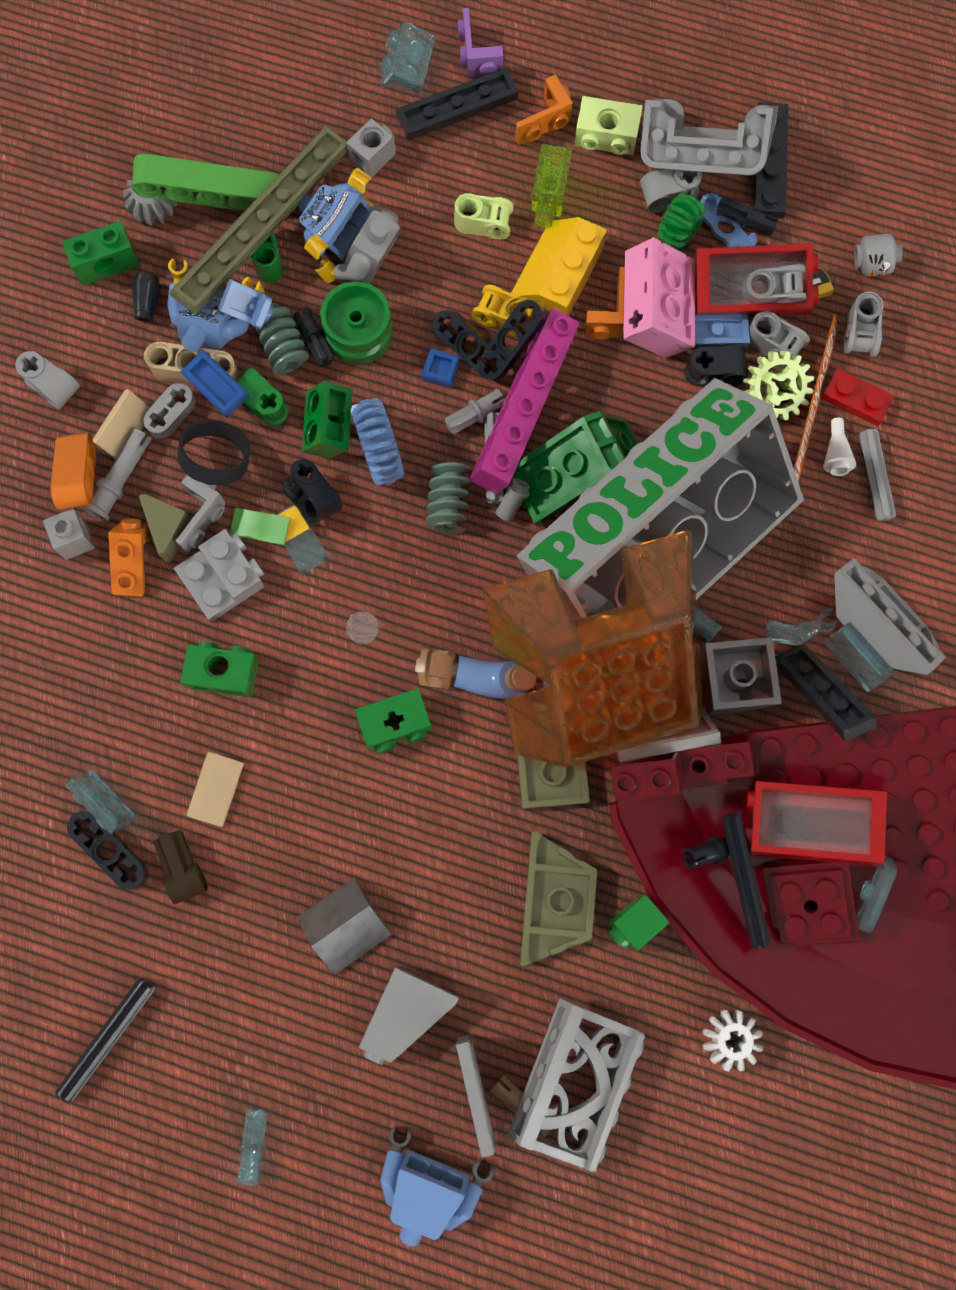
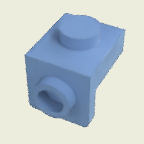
[218,279,273,329]

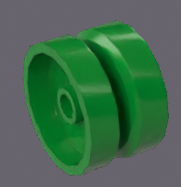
[320,281,393,365]

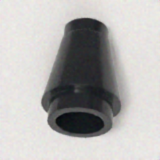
[131,273,162,322]

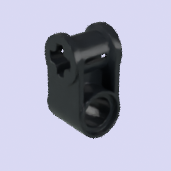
[684,345,748,386]
[282,459,342,524]

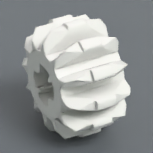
[702,1010,763,1072]

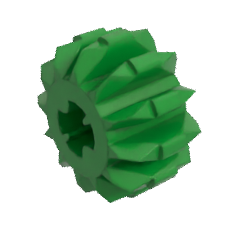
[658,193,706,251]

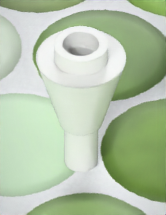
[823,418,856,476]

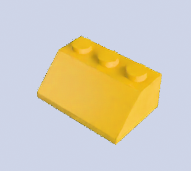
[511,217,607,316]

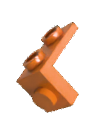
[515,74,573,145]
[585,267,625,340]
[108,519,152,597]

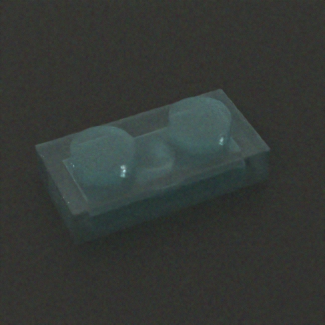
[66,770,137,834]

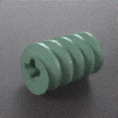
[255,303,309,375]
[425,462,471,534]

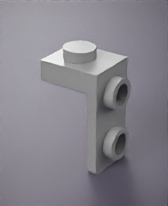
[176,475,226,553]

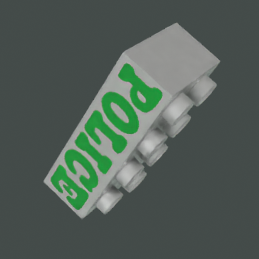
[516,378,804,675]

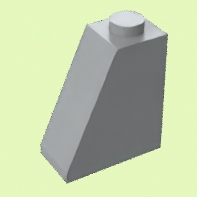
[359,966,459,1065]

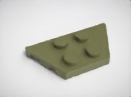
[520,831,597,966]

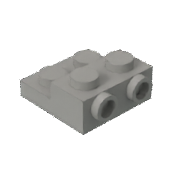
[174,529,265,622]

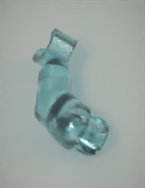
[765,608,838,645]

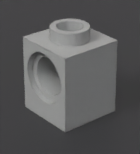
[346,118,396,177]
[43,508,96,560]

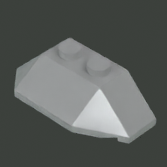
[834,558,946,675]

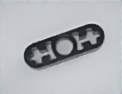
[67,811,148,890]

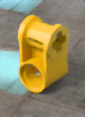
[471,285,533,337]

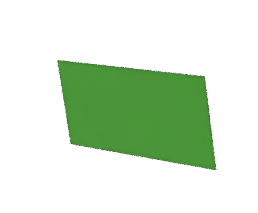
[230,508,290,545]

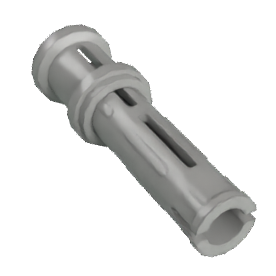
[82,429,152,522]

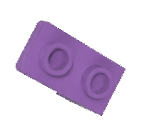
[457,8,503,78]

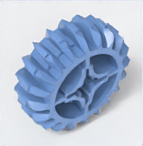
[351,398,404,486]

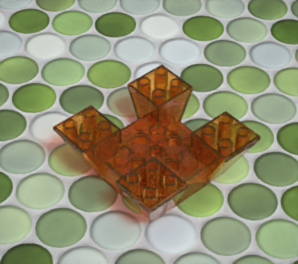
[482,530,704,767]

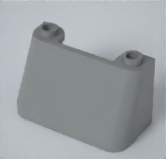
[641,98,778,175]

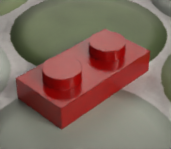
[821,368,894,427]

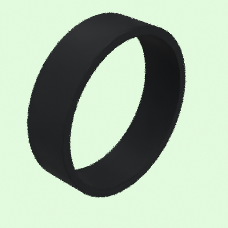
[177,420,251,485]

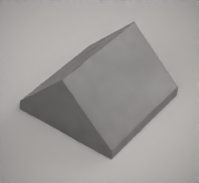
[297,878,392,975]

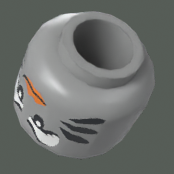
[854,233,903,277]

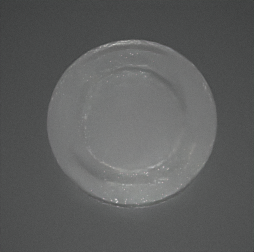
[346,611,379,644]

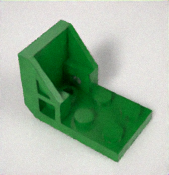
[512,411,638,524]

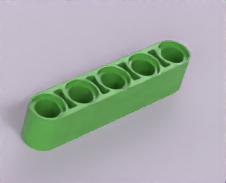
[132,154,279,211]

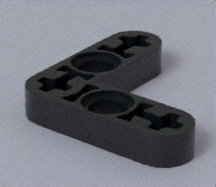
[433,300,547,380]

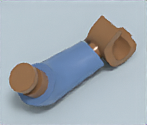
[415,648,536,699]

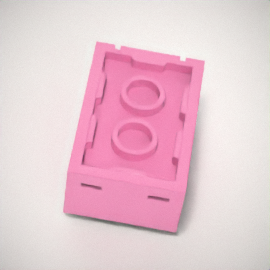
[623,237,696,358]

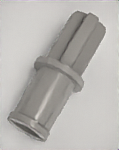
[445,389,505,434]

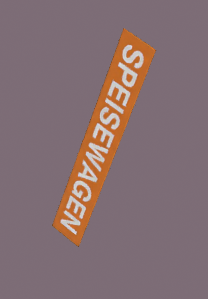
[794,313,839,482]

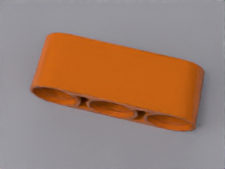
[51,432,96,510]

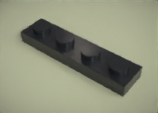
[396,67,518,141]
[753,102,788,219]
[775,644,877,742]

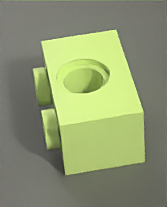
[574,96,643,155]

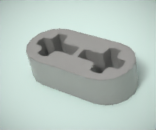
[143,383,196,439]

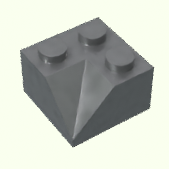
[699,637,782,716]

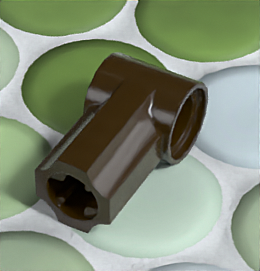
[153,830,208,904]

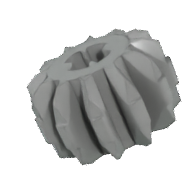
[123,180,177,226]

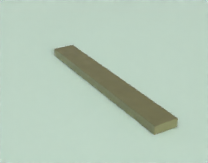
[170,126,348,315]

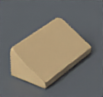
[92,389,150,460]
[186,752,244,827]

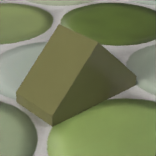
[139,493,191,563]

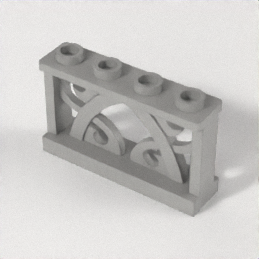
[508,998,645,1173]

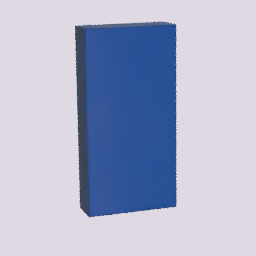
[180,350,250,418]

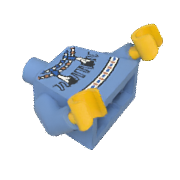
[299,168,373,260]
[167,258,264,352]

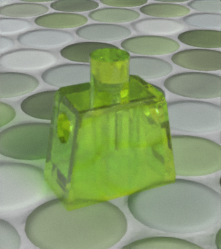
[532,144,573,228]

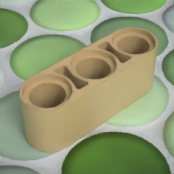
[144,342,240,385]

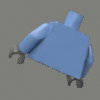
[380,1126,494,1246]

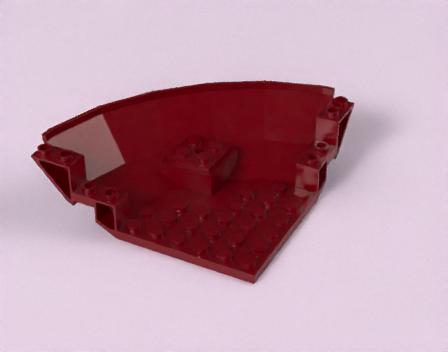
[609,706,956,1090]

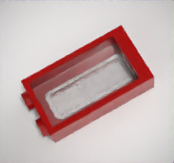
[695,244,819,317]
[745,781,887,867]

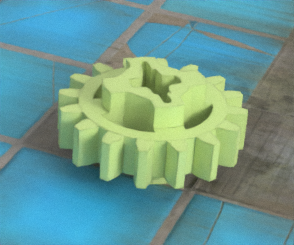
[743,351,814,421]

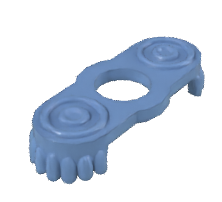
[700,193,758,247]

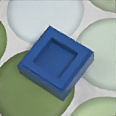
[421,348,460,389]

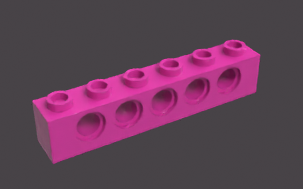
[469,307,580,495]

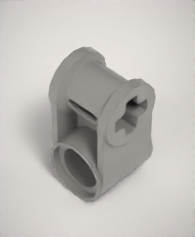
[640,169,702,213]
[742,265,806,304]
[843,292,884,357]
[749,311,810,367]
[15,351,81,410]

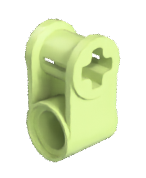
[454,193,514,240]

